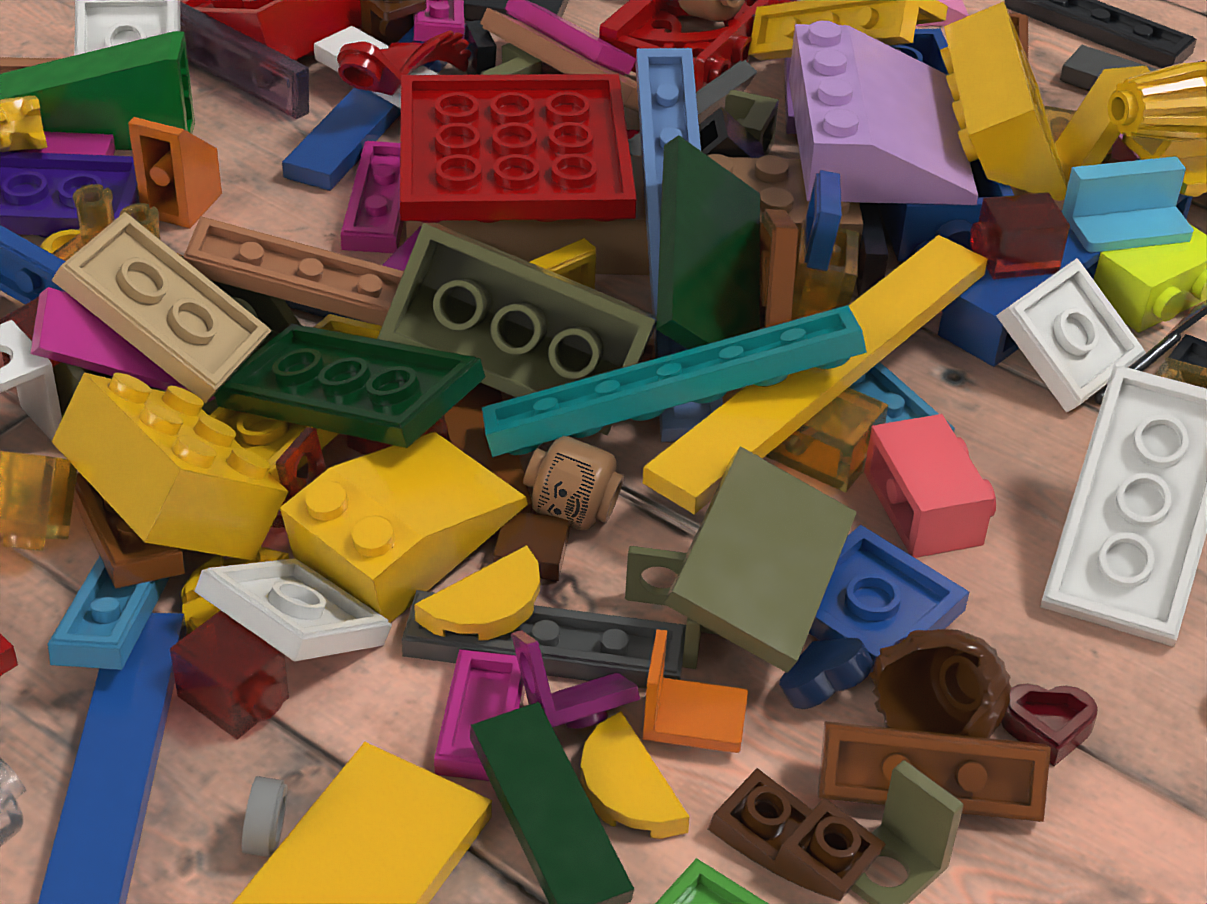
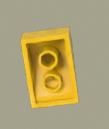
[280,432,527,623]

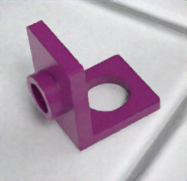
[511,630,640,729]

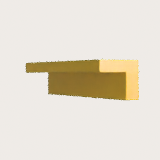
[748,0,948,61]

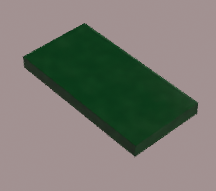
[656,135,760,350]
[214,324,485,448]

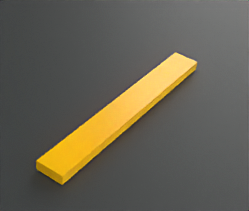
[643,235,988,515]

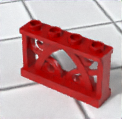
[599,0,797,92]

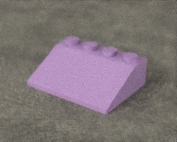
[789,21,978,205]

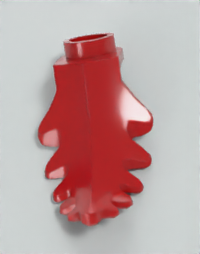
[337,30,472,96]

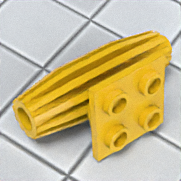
[1108,61,1207,197]

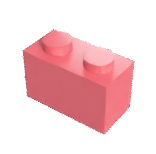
[864,414,996,558]

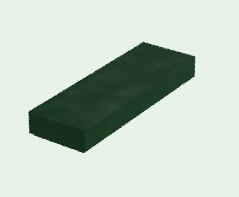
[470,702,634,904]

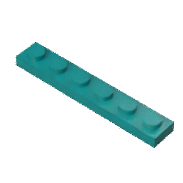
[482,305,867,457]

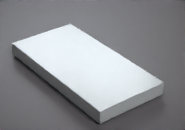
[1040,364,1207,647]

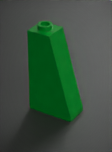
[0,31,195,150]

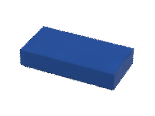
[804,170,842,271]

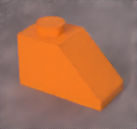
[128,117,222,229]

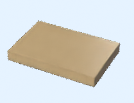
[52,212,272,403]

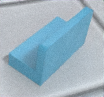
[1061,156,1194,253]

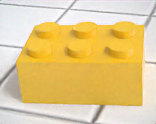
[51,372,289,561]

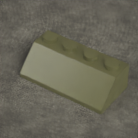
[377,223,657,436]

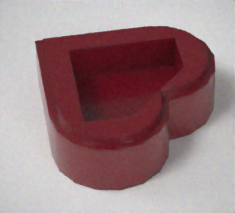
[1001,684,1098,766]

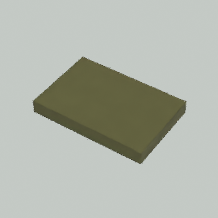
[663,446,857,673]

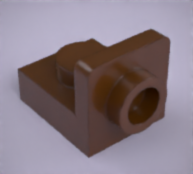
[360,0,427,46]

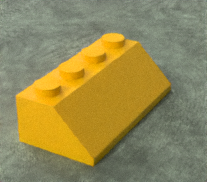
[940,1,1067,201]

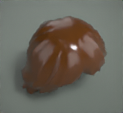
[869,629,1012,738]

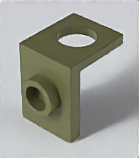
[625,546,715,669]
[851,760,964,904]

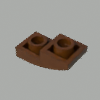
[708,768,886,901]

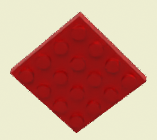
[400,74,637,223]

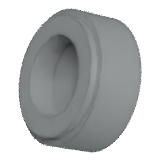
[242,776,288,857]

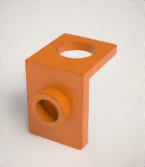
[643,629,748,753]

